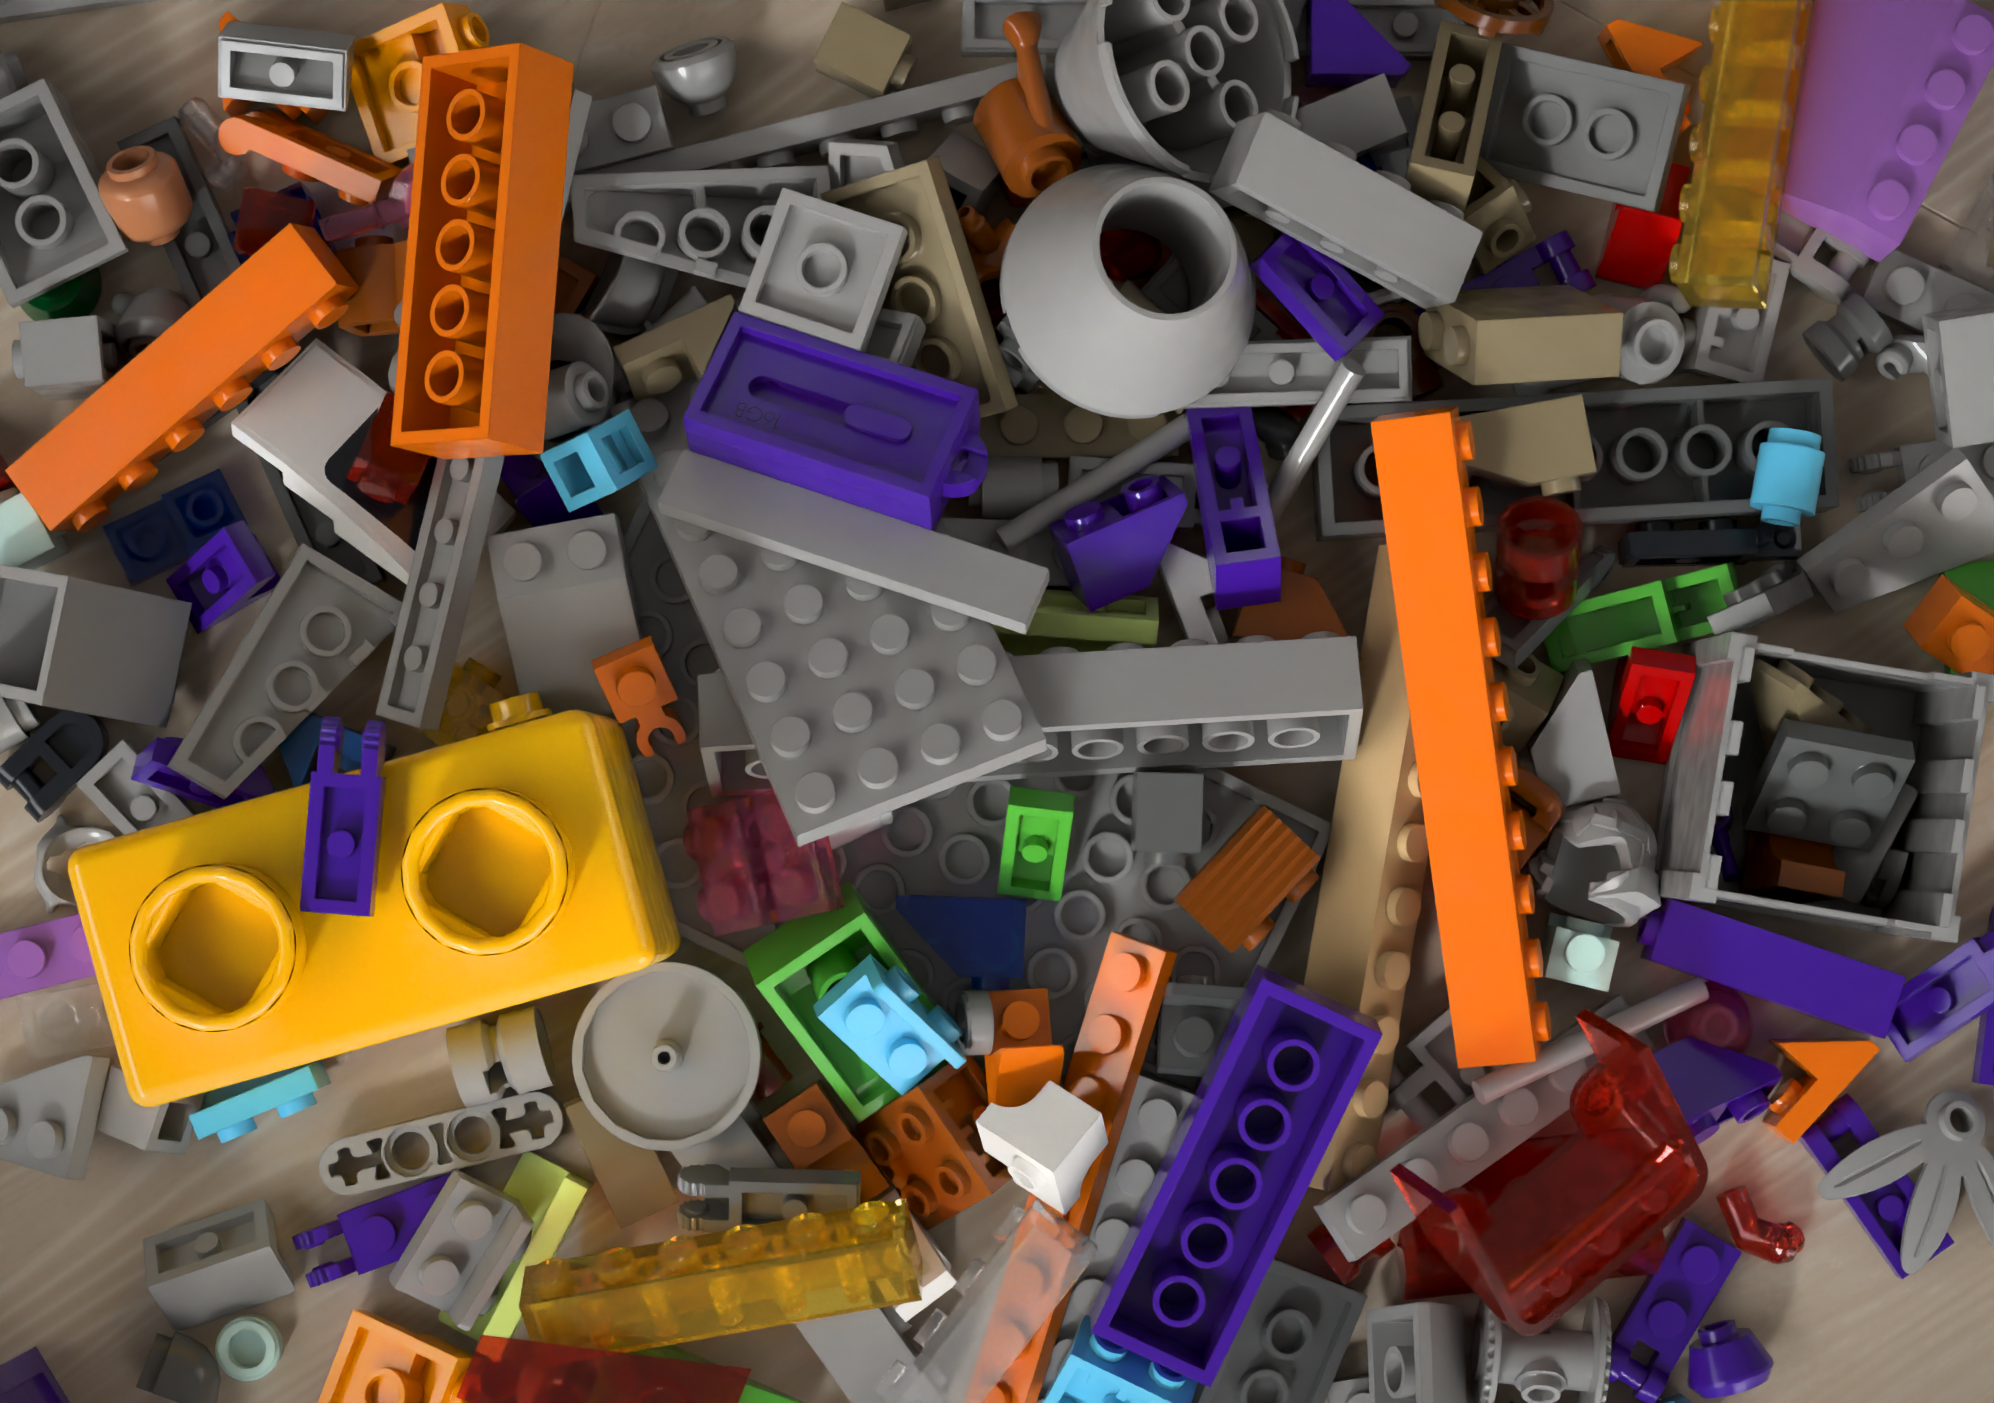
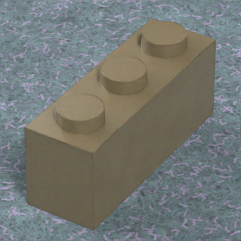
[1405,20,1504,213]

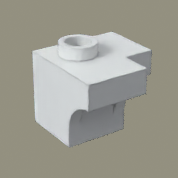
[976,1080,1109,1215]

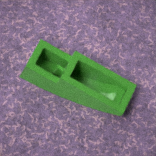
[1544,562,1740,673]

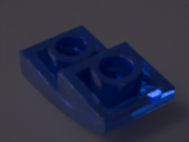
[102,468,248,587]

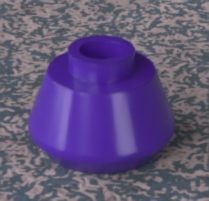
[1687,1320,1774,1398]

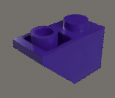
[1048,475,1188,612]
[1619,1036,1783,1152]

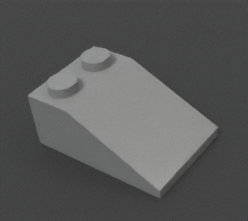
[0,78,129,308]
[486,513,643,716]

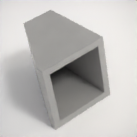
[0,564,192,728]

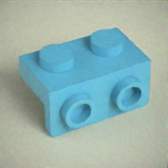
[189,1060,331,1144]

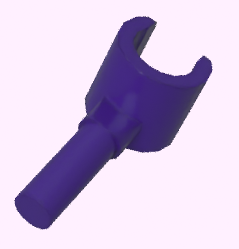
[1712,806,1740,882]

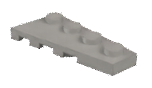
[167,543,402,799]

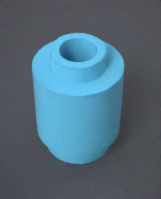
[1749,428,1825,527]

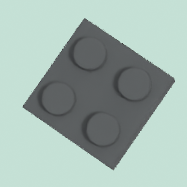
[1742,718,1916,852]

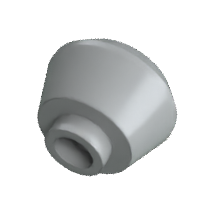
[114,288,191,360]

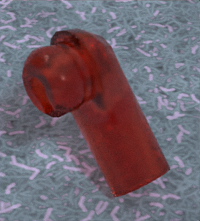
[1716,1185,1805,1264]

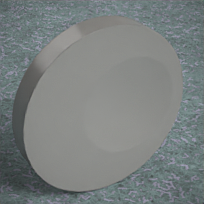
[572,961,762,1151]

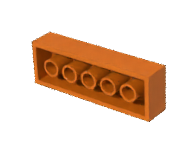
[390,42,574,460]

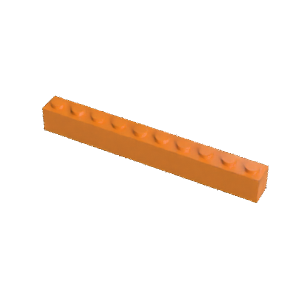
[1370,405,1551,1068]

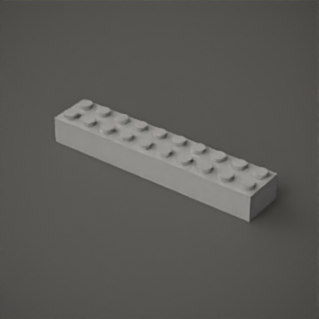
[698,631,1363,797]

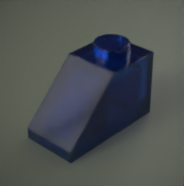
[896,894,1026,990]

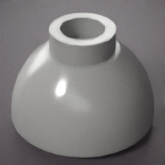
[650,36,738,117]

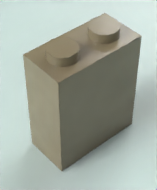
[1418,284,1624,385]

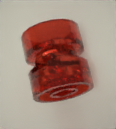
[1493,496,1583,620]

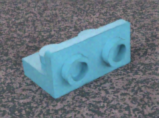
[813,954,967,1096]
[1043,1315,1198,1403]

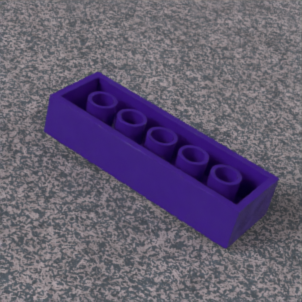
[1090,965,1383,1388]

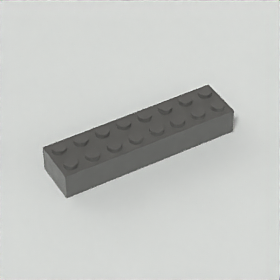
[1309,378,1840,542]

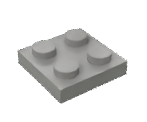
[738,187,908,353]

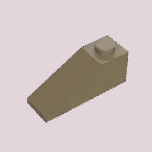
[1460,394,1597,497]

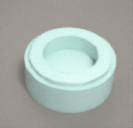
[215,1314,283,1381]

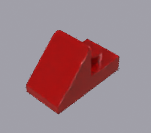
[1594,163,1691,290]
[1606,646,1696,765]

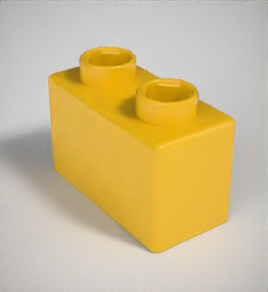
[68,709,681,1107]

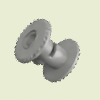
[1471,1287,1612,1403]

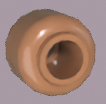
[98,145,193,246]

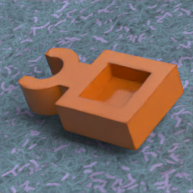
[591,635,685,758]

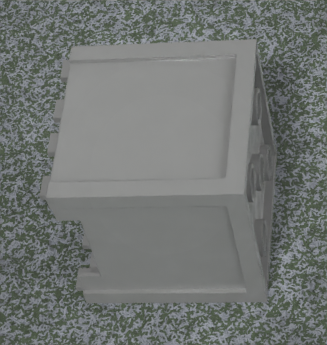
[1654,632,1994,943]

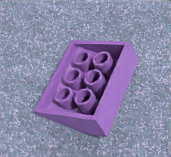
[1711,0,1994,263]

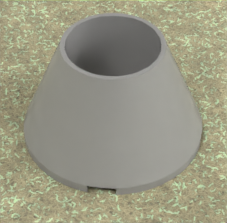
[1000,163,1256,419]

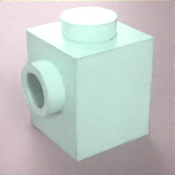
[0,488,70,570]

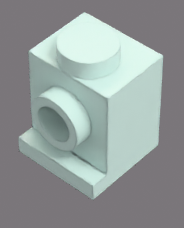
[1541,912,1620,992]

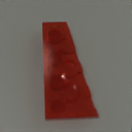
[456,1335,751,1403]

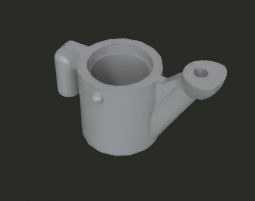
[1512,284,1693,396]

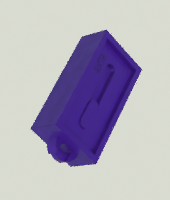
[683,311,988,531]

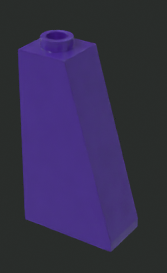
[1636,898,1906,1039]

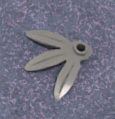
[1817,1090,1994,1274]

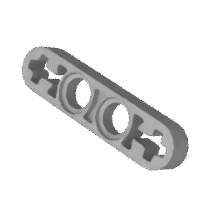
[319,1090,566,1195]

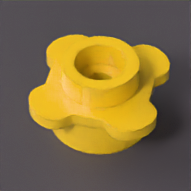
[487,691,552,732]

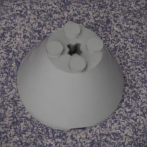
[1045,0,1299,183]

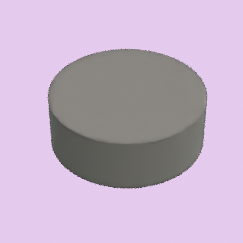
[955,990,994,1056]

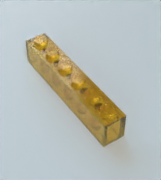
[1669,0,1815,310]
[519,1198,923,1368]

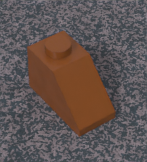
[1230,556,1361,663]

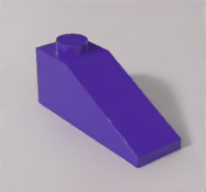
[1186,407,1281,610]

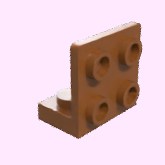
[855,1056,1013,1230]

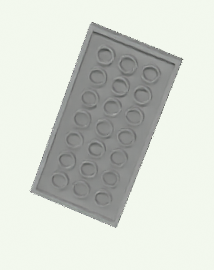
[611,377,1047,847]

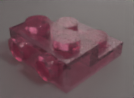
[683,790,844,937]

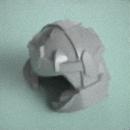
[1526,796,1661,928]

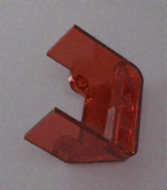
[1390,1008,1708,1336]

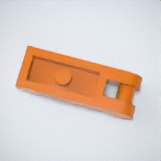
[218,108,408,207]

